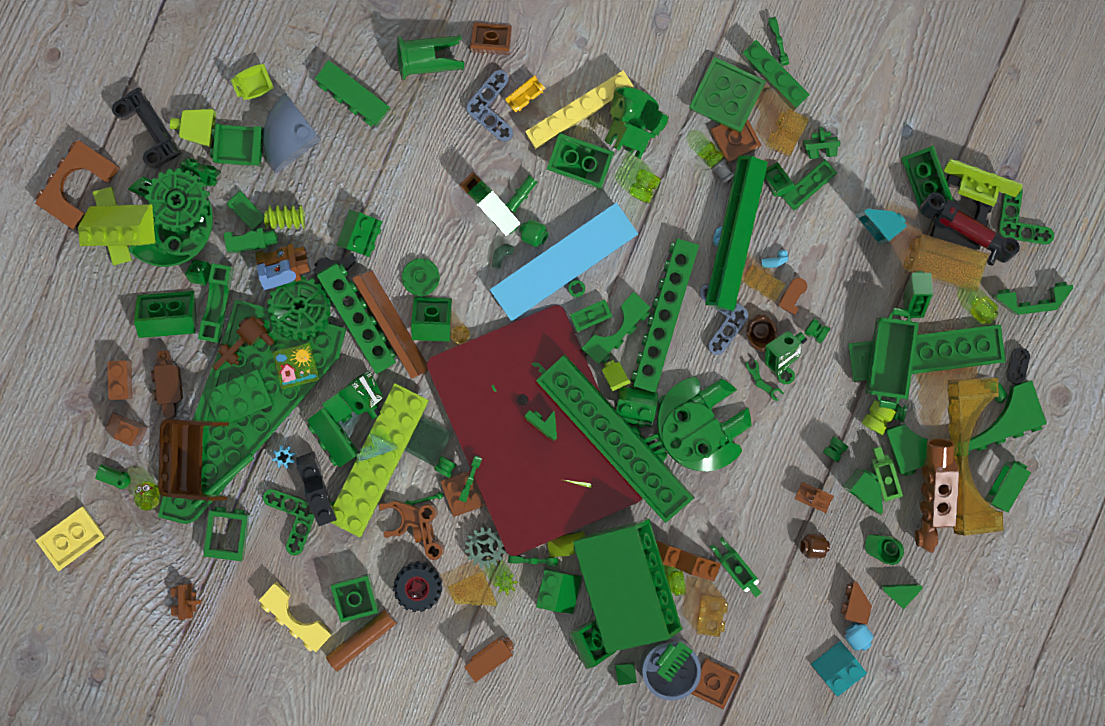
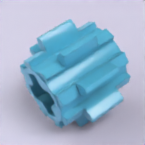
[272,445,296,469]

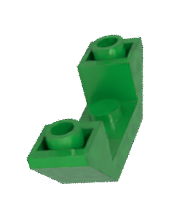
[993,282,1073,315]

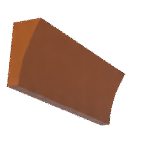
[353,271,428,379]

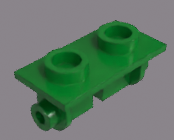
[180,158,221,187]

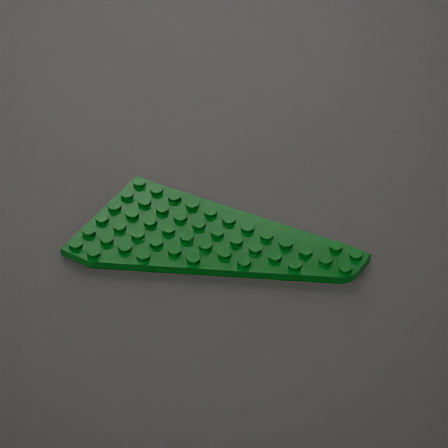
[158,299,347,524]

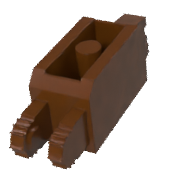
[151,350,183,419]

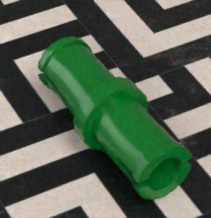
[505,175,538,213]

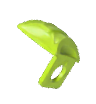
[231,64,274,100]

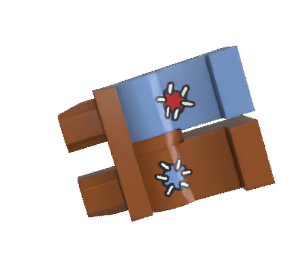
[255,244,310,290]

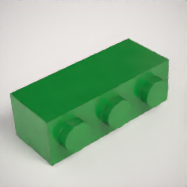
[903,271,933,318]

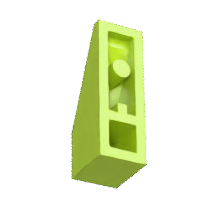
[601,360,630,391]

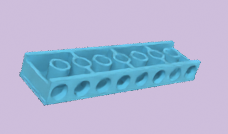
[490,202,638,321]

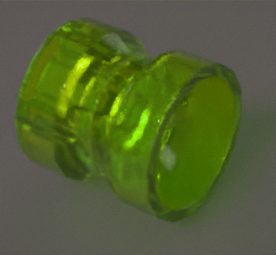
[698,142,725,168]

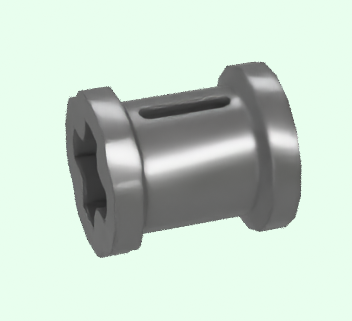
[711,159,735,184]

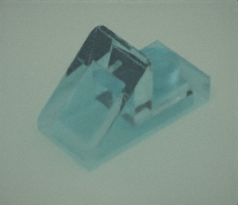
[357,433,398,462]

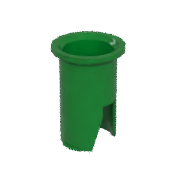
[397,34,465,80]

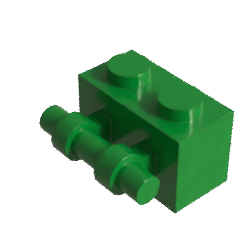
[336,209,383,258]
[616,387,658,428]

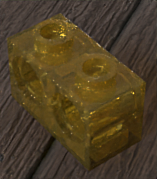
[741,264,786,301]
[696,593,728,637]

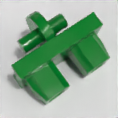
[803,126,841,159]

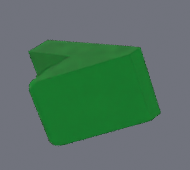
[765,162,795,198]
[524,410,557,441]

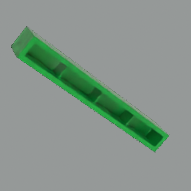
[705,156,768,311]

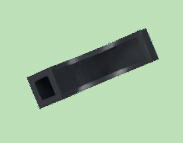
[296,451,337,526]

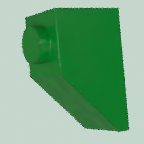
[322,393,354,423]

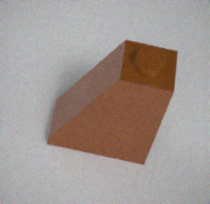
[105,412,148,446]

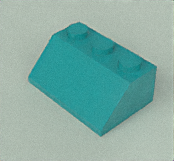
[855,209,907,245]

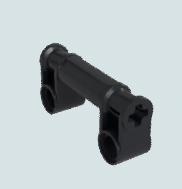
[112,87,182,169]

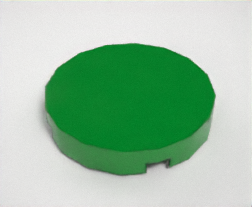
[402,258,440,296]

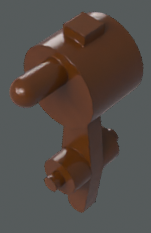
[212,316,274,371]

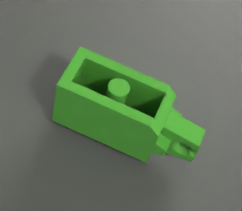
[870,446,903,502]

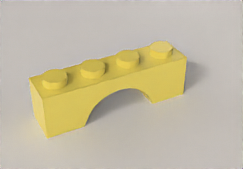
[259,582,333,652]

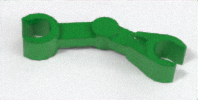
[768,16,790,66]
[745,359,783,401]
[459,456,482,503]
[508,555,558,566]

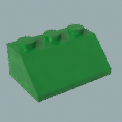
[134,291,197,338]
[307,408,359,468]
[842,469,883,515]

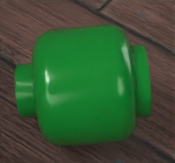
[519,219,549,247]

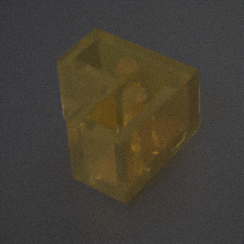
[767,109,809,157]

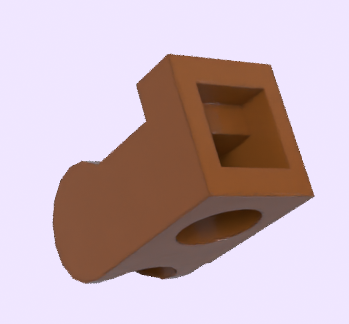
[777,278,807,315]

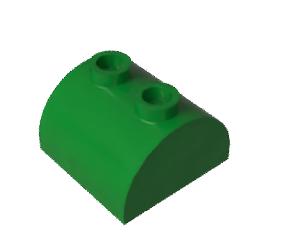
[569,619,616,669]

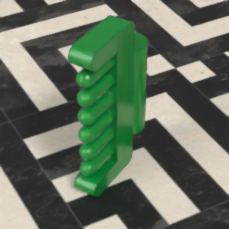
[656,641,693,682]

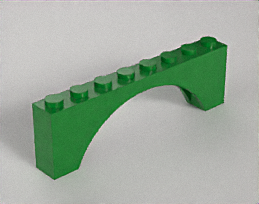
[885,380,1047,476]

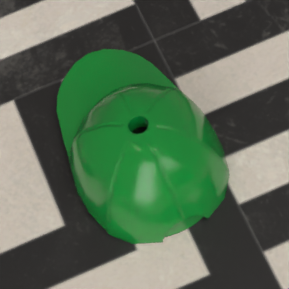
[865,534,904,565]

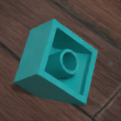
[811,640,867,697]

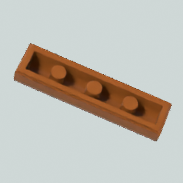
[326,608,397,672]

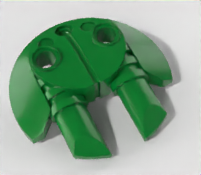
[128,172,213,267]
[657,377,752,472]

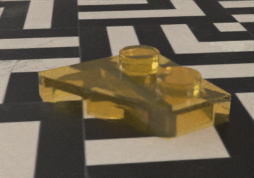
[448,571,498,606]

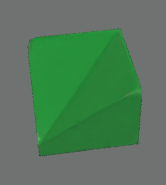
[185,259,211,286]
[615,662,637,686]

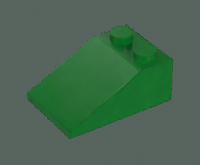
[547,133,614,191]

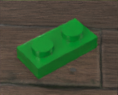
[570,299,613,332]

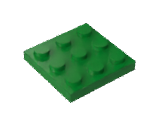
[689,57,766,133]

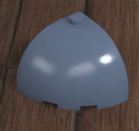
[263,93,321,174]

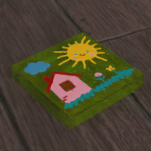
[272,343,320,389]

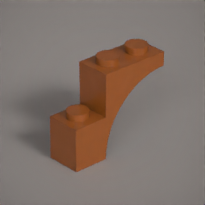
[656,540,721,581]

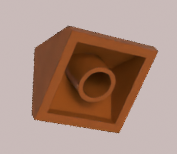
[471,22,512,55]

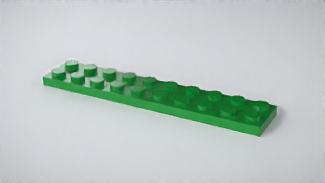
[536,355,695,523]

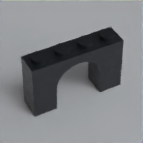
[929,173,993,253]

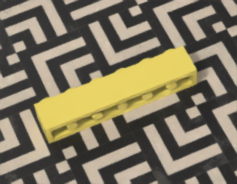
[525,70,634,150]

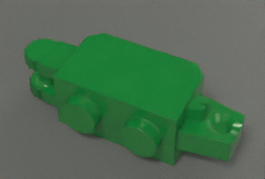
[710,537,762,597]

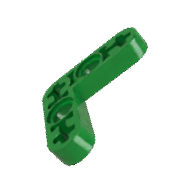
[998,189,1054,245]
[263,489,315,556]

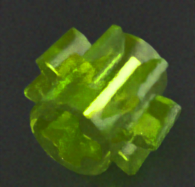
[494,571,518,595]

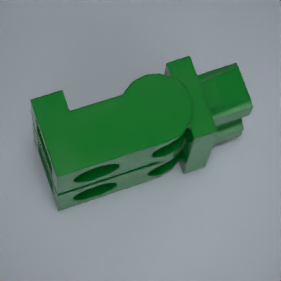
[224,228,278,254]

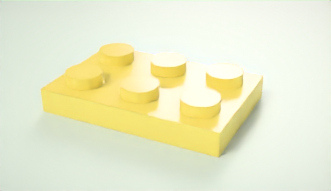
[36,506,106,571]

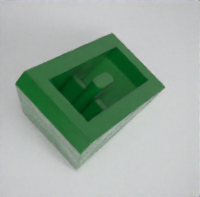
[881,583,922,609]

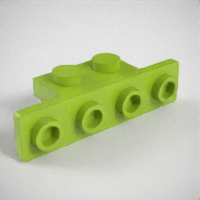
[944,159,1023,207]

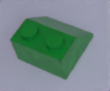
[411,297,452,342]
[536,568,582,614]

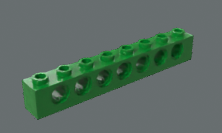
[630,238,699,393]

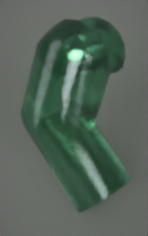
[491,243,514,268]

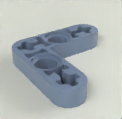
[467,70,513,142]
[700,284,748,355]

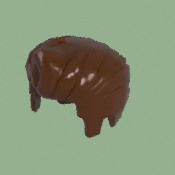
[746,314,778,352]

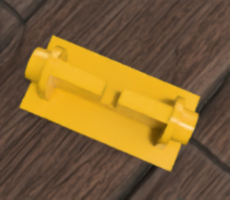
[505,75,545,113]

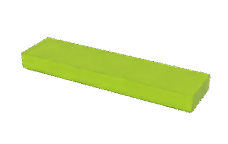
[93,187,133,266]

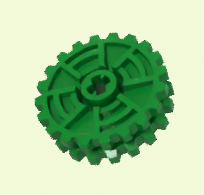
[145,168,211,232]
[268,276,331,341]

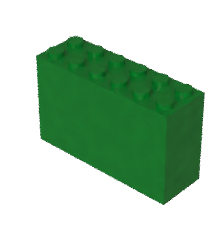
[573,519,682,653]

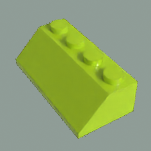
[78,204,155,246]

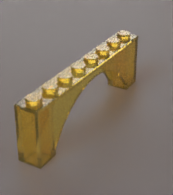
[947,377,1004,536]

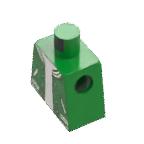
[765,331,807,376]
[339,370,383,419]

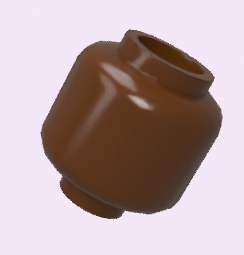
[800,534,830,559]

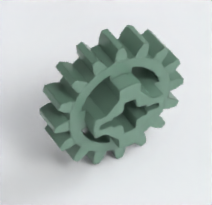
[465,527,506,568]

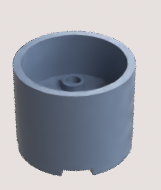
[640,636,701,701]

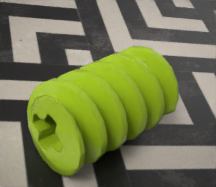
[264,205,305,230]

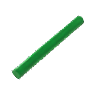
[191,453,255,509]

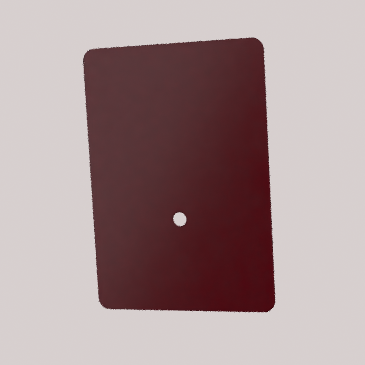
[427,305,642,556]

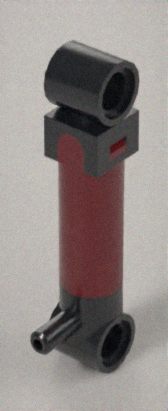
[920,192,1020,266]

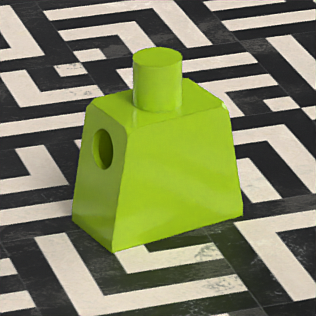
[170,109,216,148]

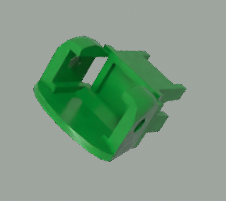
[604,86,669,159]

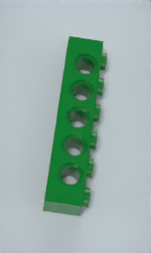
[316,262,397,374]

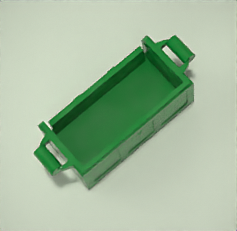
[865,307,919,409]

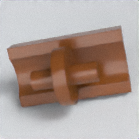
[794,482,834,513]
[171,583,202,620]

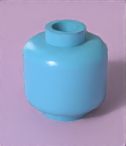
[845,622,873,651]

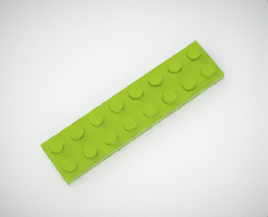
[330,383,430,538]

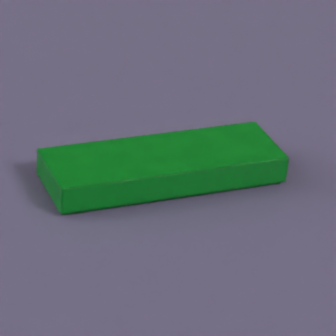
[782,159,837,211]

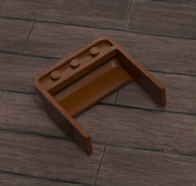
[158,419,229,501]

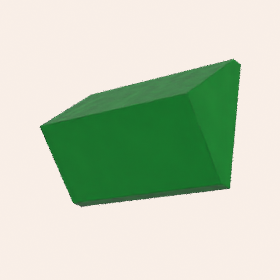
[901,145,953,209]

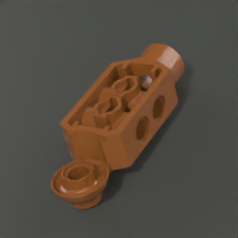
[915,438,959,553]

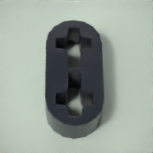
[1007,348,1030,384]

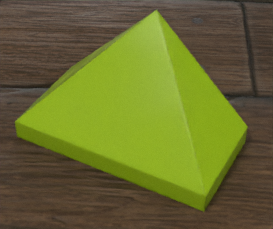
[547,532,585,557]

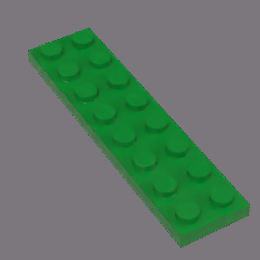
[848,324,1006,382]

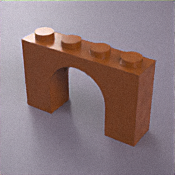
[35,140,120,230]

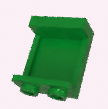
[210,123,264,167]

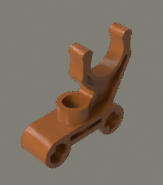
[379,500,445,560]

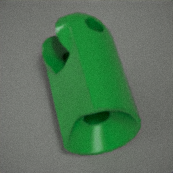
[95,464,131,489]

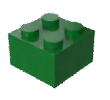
[331,573,380,623]

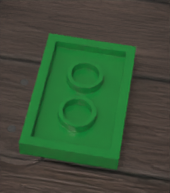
[204,369,273,427]

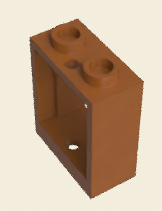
[464,635,514,683]

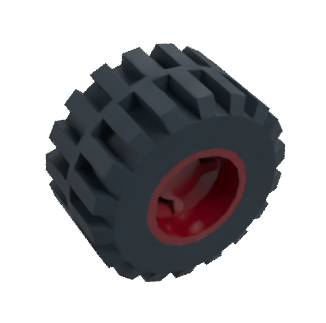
[393,561,443,612]

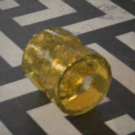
[451,325,471,344]

